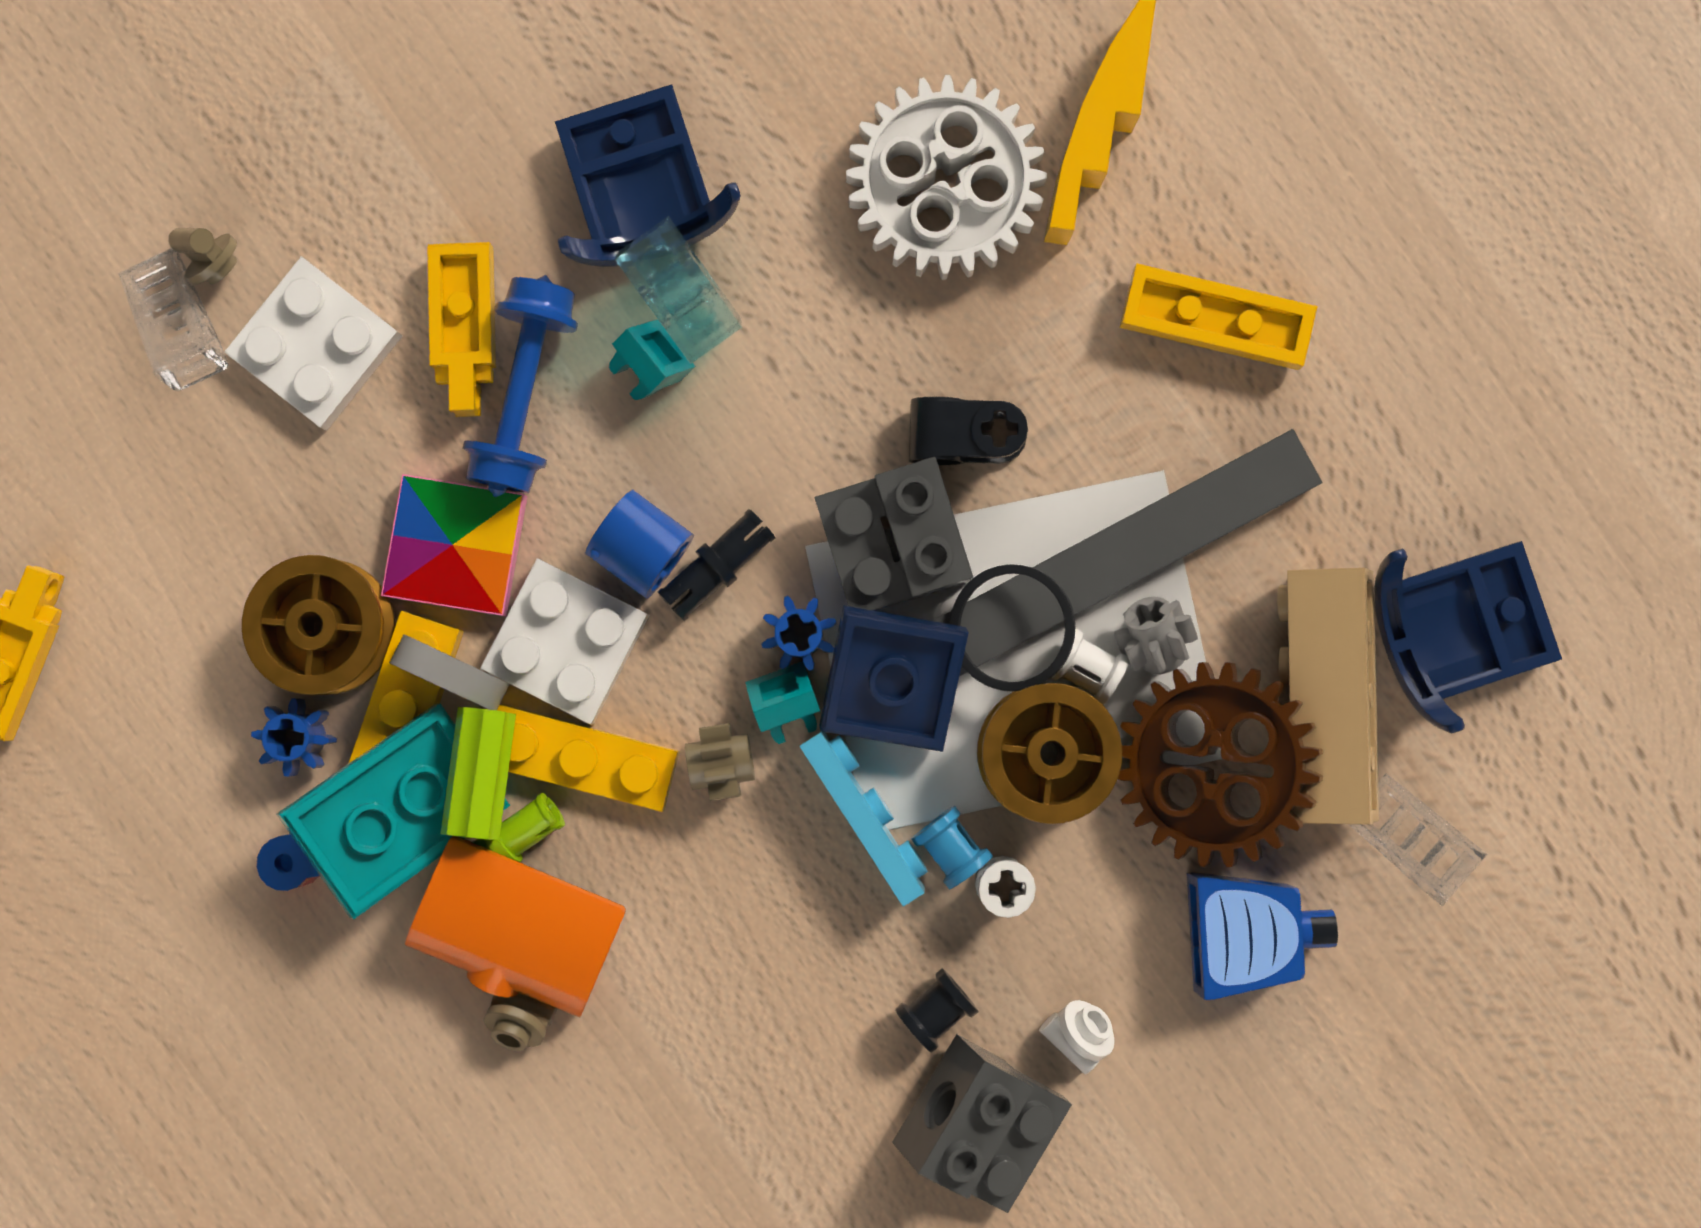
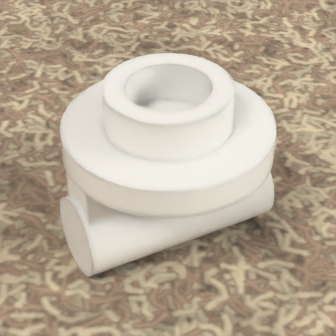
[1039,1000,1114,1074]

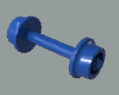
[463,275,578,498]

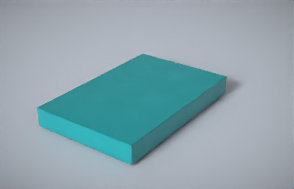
[276,703,510,919]

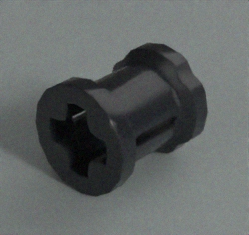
[895,968,979,1053]

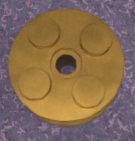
[241,555,395,695]
[977,683,1122,824]

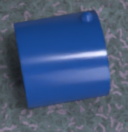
[585,490,694,599]

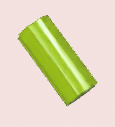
[441,707,516,840]

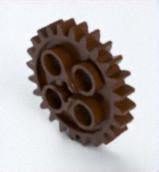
[1118,662,1323,868]

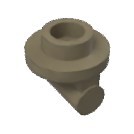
[168,228,237,285]
[484,993,557,1051]

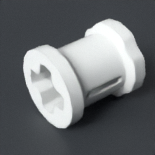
[1052,628,1129,706]
[975,856,1036,918]

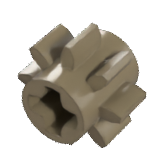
[685,723,755,801]

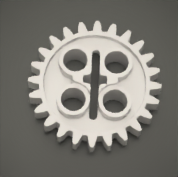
[846,75,1047,280]

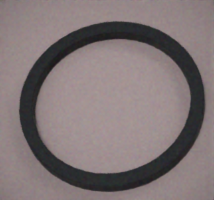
[950,564,1076,691]

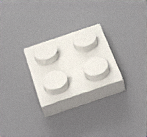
[225,256,402,431]
[480,558,650,725]

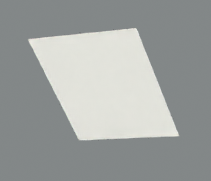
[805,470,1222,830]

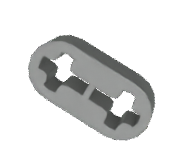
[389,634,509,711]

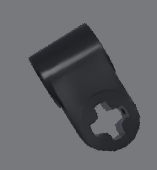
[909,397,1028,465]

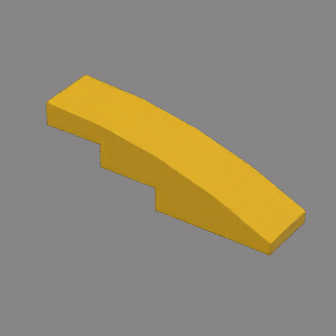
[1044,0,1156,245]

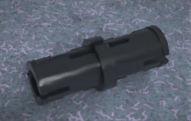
[657,509,775,621]

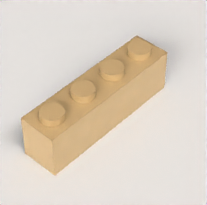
[1277,567,1379,824]

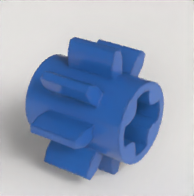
[761,596,837,671]
[251,698,337,777]

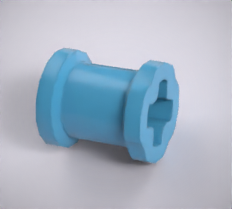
[911,806,993,890]

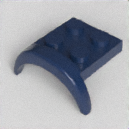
[555,84,741,267]
[1374,541,1562,733]

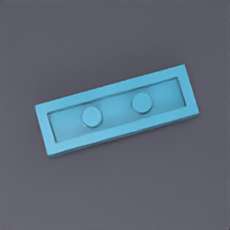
[799,731,928,907]

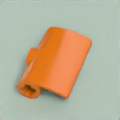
[405,836,626,1018]

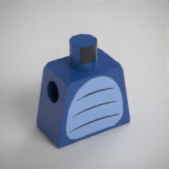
[1187,872,1338,1000]

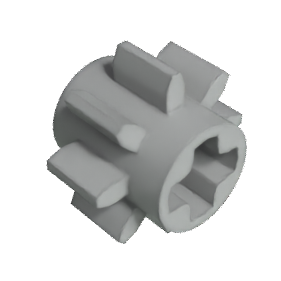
[1114,597,1198,674]

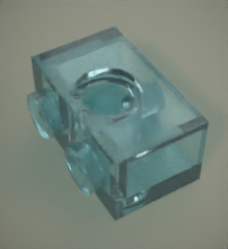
[615,216,742,364]

